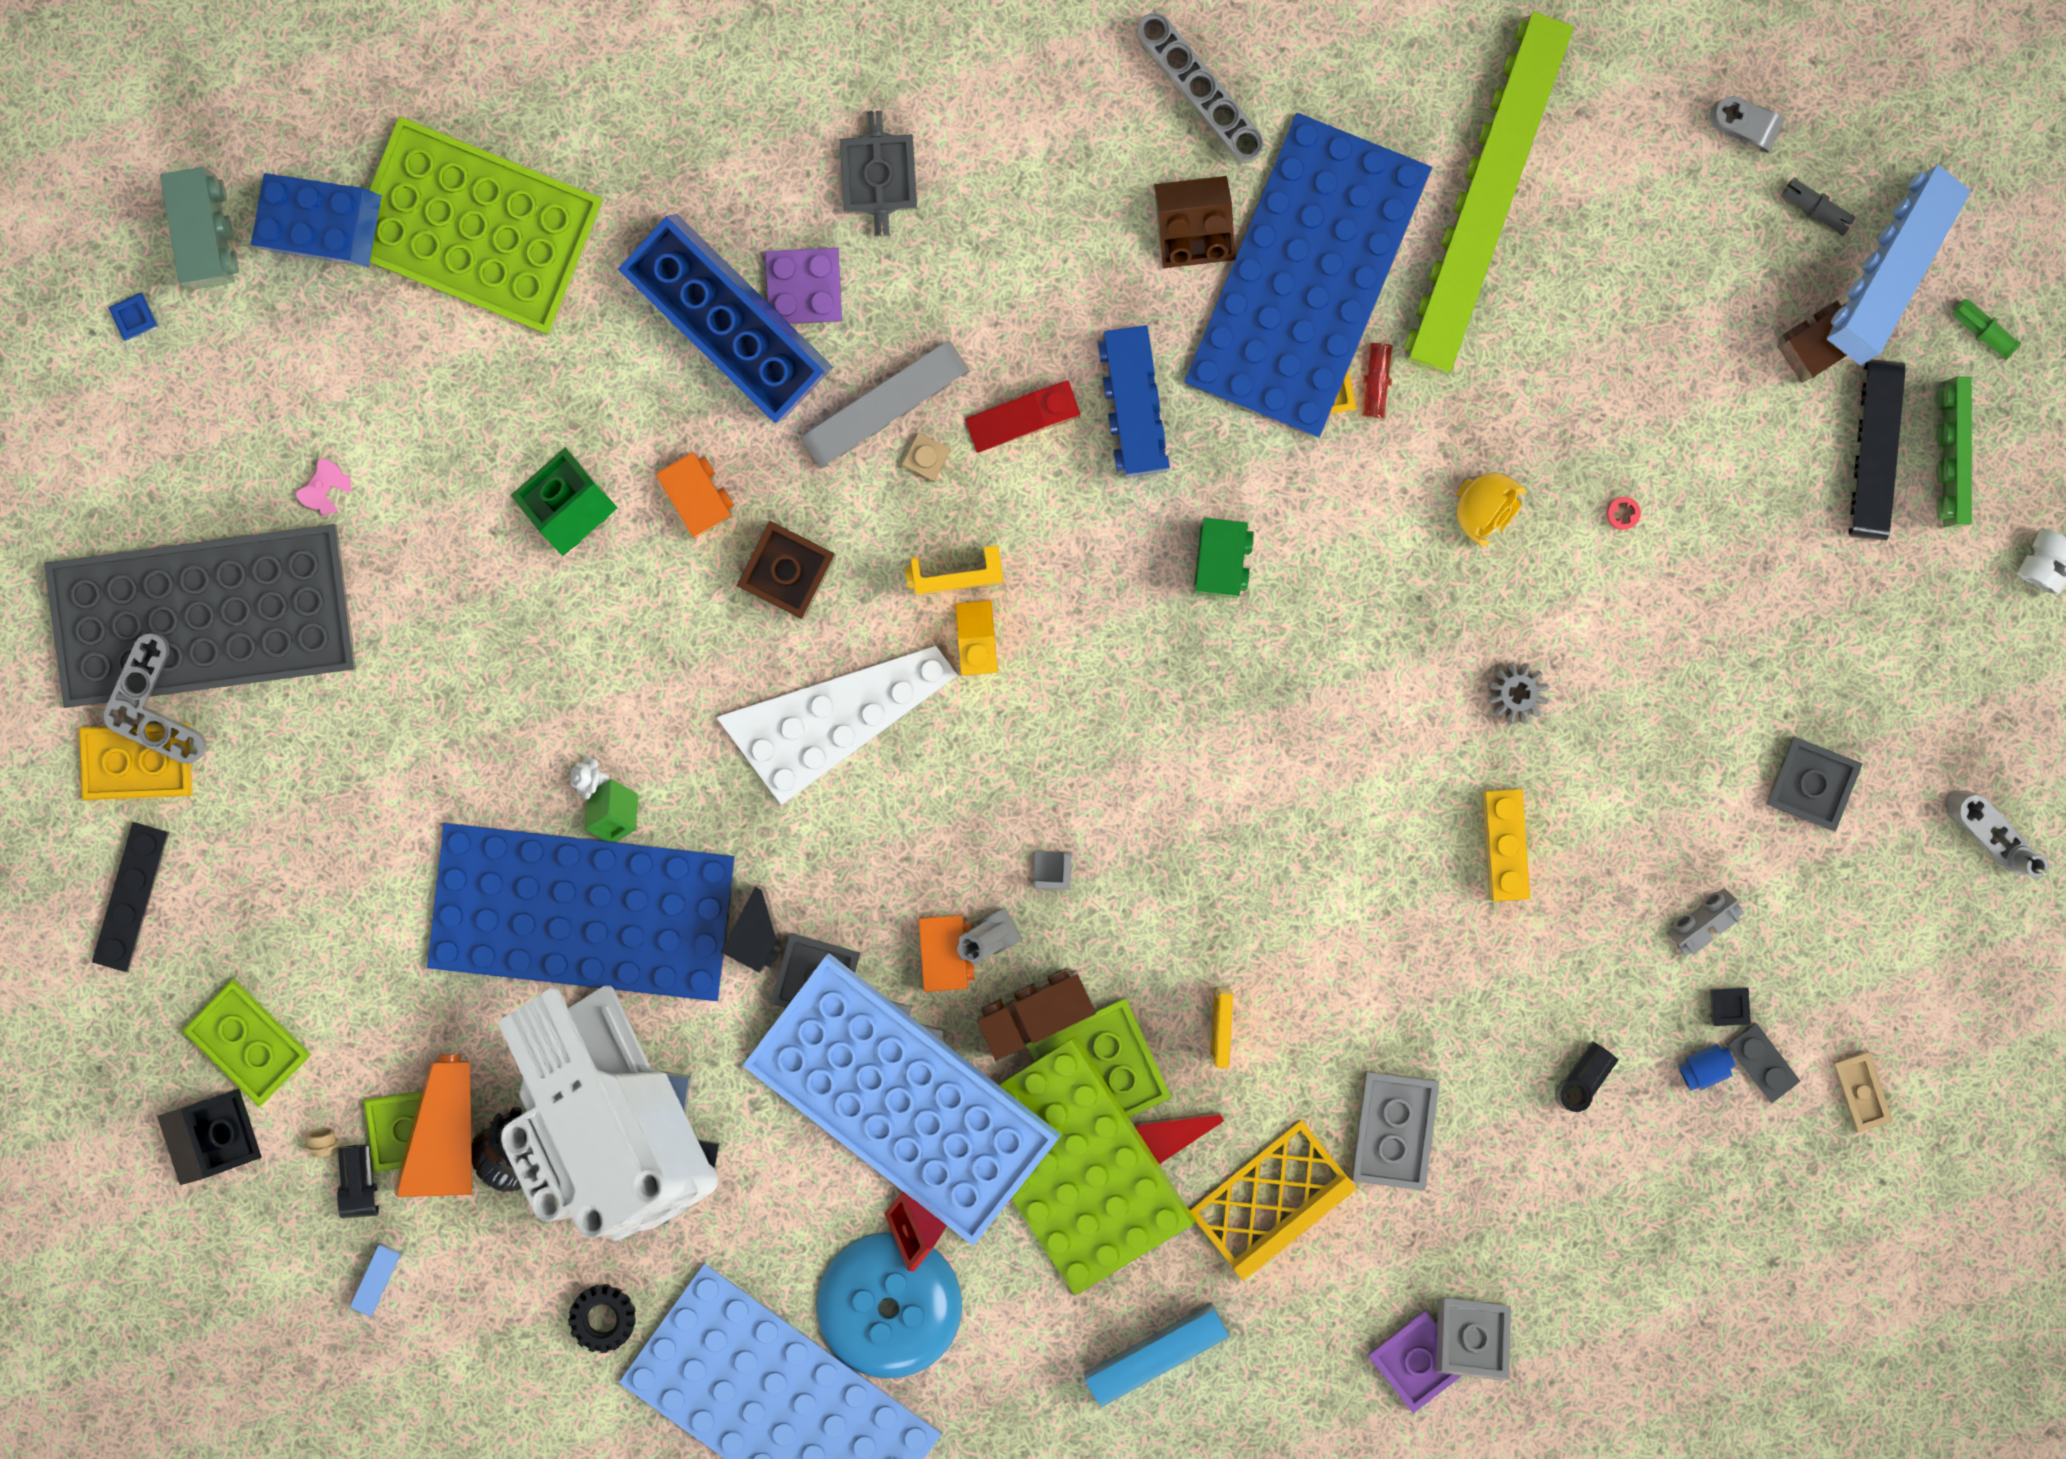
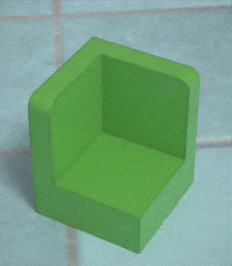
[584,779,638,842]

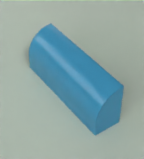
[1084,1302,1230,1408]

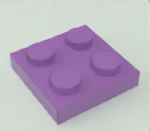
[765,248,842,324]
[1367,1309,1461,1414]

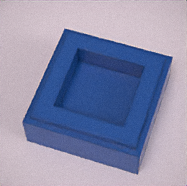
[108,292,158,341]

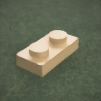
[1833,1051,1893,1133]

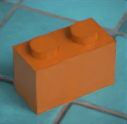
[655,452,735,539]
[919,914,975,992]

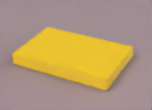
[79,723,193,800]
[1210,987,1234,1068]

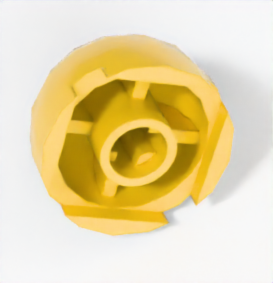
[1456,472,1527,547]

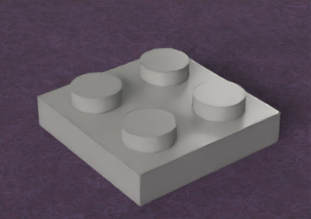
[1436,1297,1511,1381]

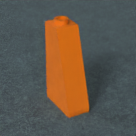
[394,1054,472,1197]

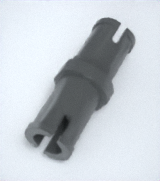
[1781,177,1856,236]

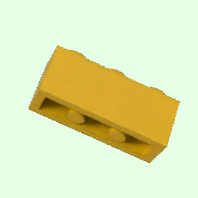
[1482,788,1530,902]

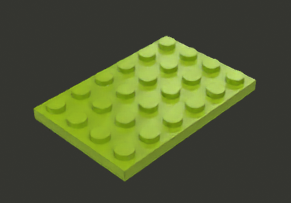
[369,116,604,335]
[998,1036,1196,1296]

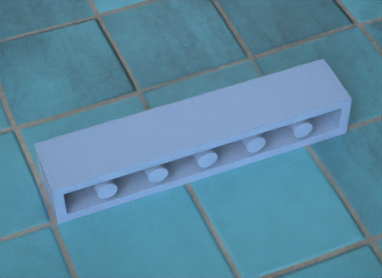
[1827,164,1971,366]

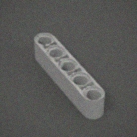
[1137,13,1264,163]
[800,341,970,469]

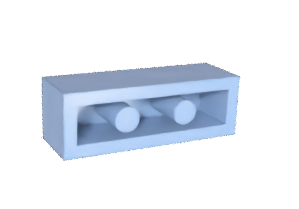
[350,1243,402,1317]

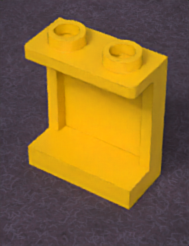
[905,545,1004,596]

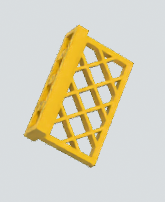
[1190,1120,1357,1281]

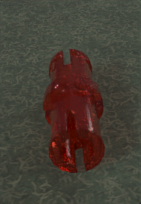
[1362,343,1393,419]

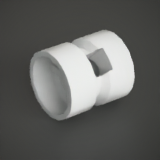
[2017,528,2066,596]

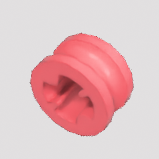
[1606,497,1641,530]

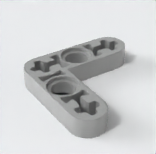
[103,632,207,764]

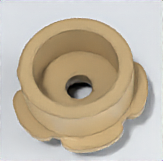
[303,1128,339,1158]

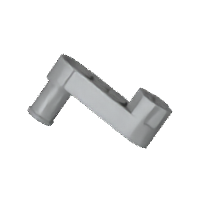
[1946,790,2049,878]

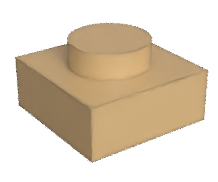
[902,432,951,482]

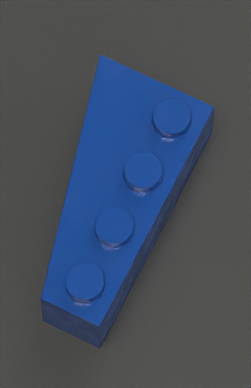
[1097,325,1170,478]

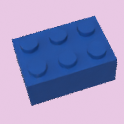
[251,173,382,267]

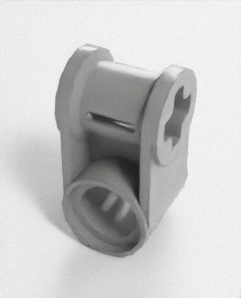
[1710,96,1785,153]

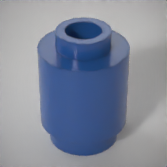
[1678,1043,1736,1091]

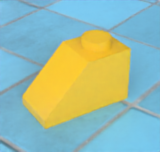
[955,600,998,676]

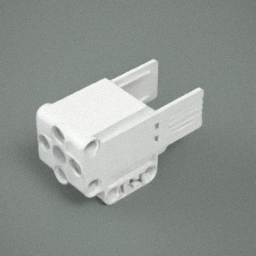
[499,986,718,1241]

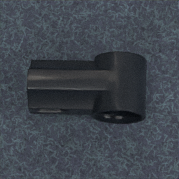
[1555,1041,1619,1112]
[337,1145,379,1219]

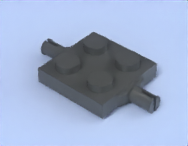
[839,111,918,237]

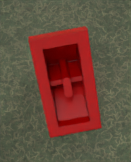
[884,1191,947,1272]

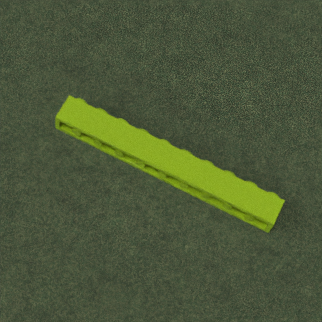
[1404,11,1574,374]

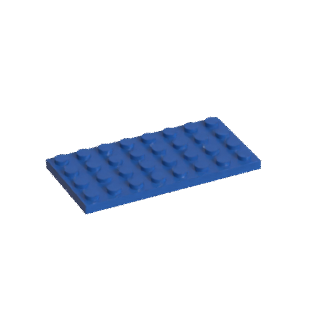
[1184,113,1432,439]
[427,823,735,1001]

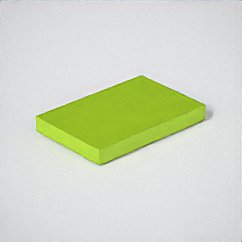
[181,978,312,1108]

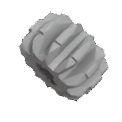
[1487,663,1549,724]

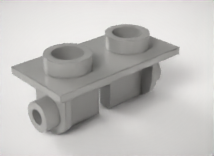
[1667,888,1744,957]

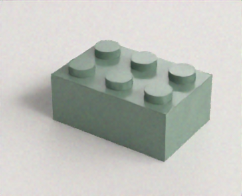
[160,167,239,290]

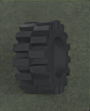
[568,1284,636,1353]

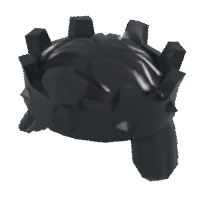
[471,1107,527,1192]

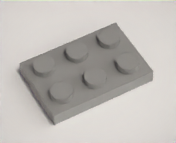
[1351,1071,1439,1191]

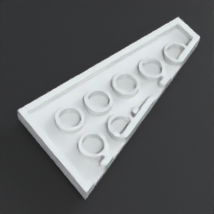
[717,646,958,805]

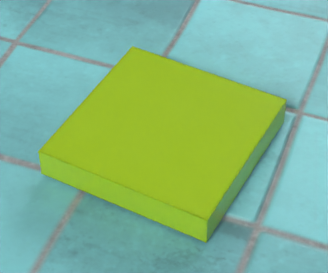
[363,1091,421,1172]

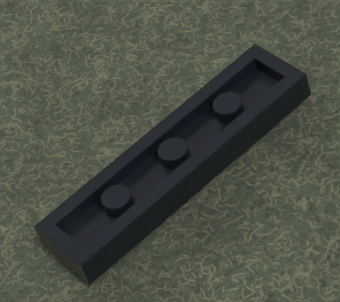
[92,822,170,972]

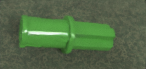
[1952,298,2021,360]

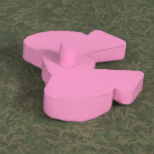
[296,459,351,515]

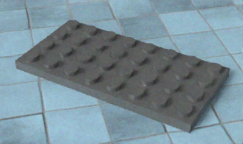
[44,524,356,708]

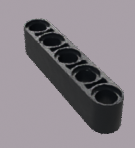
[1848,359,1906,541]

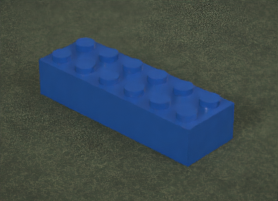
[618,213,834,424]

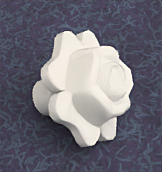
[570,755,609,800]

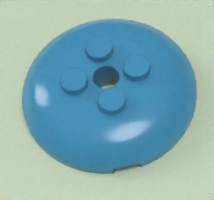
[816,1232,962,1379]

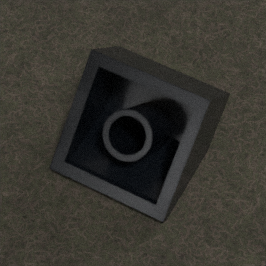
[720,884,783,973]
[157,1089,262,1185]

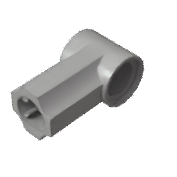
[957,907,1022,965]

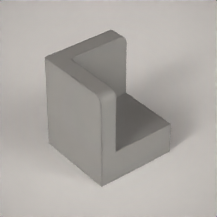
[1033,851,1071,890]

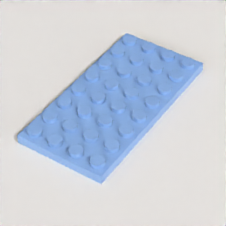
[742,953,1061,1246]
[619,1263,942,1459]

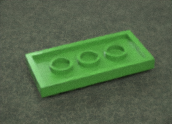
[1937,376,1972,528]

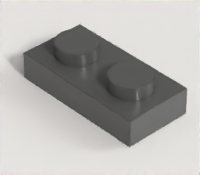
[1726,1023,1801,1103]

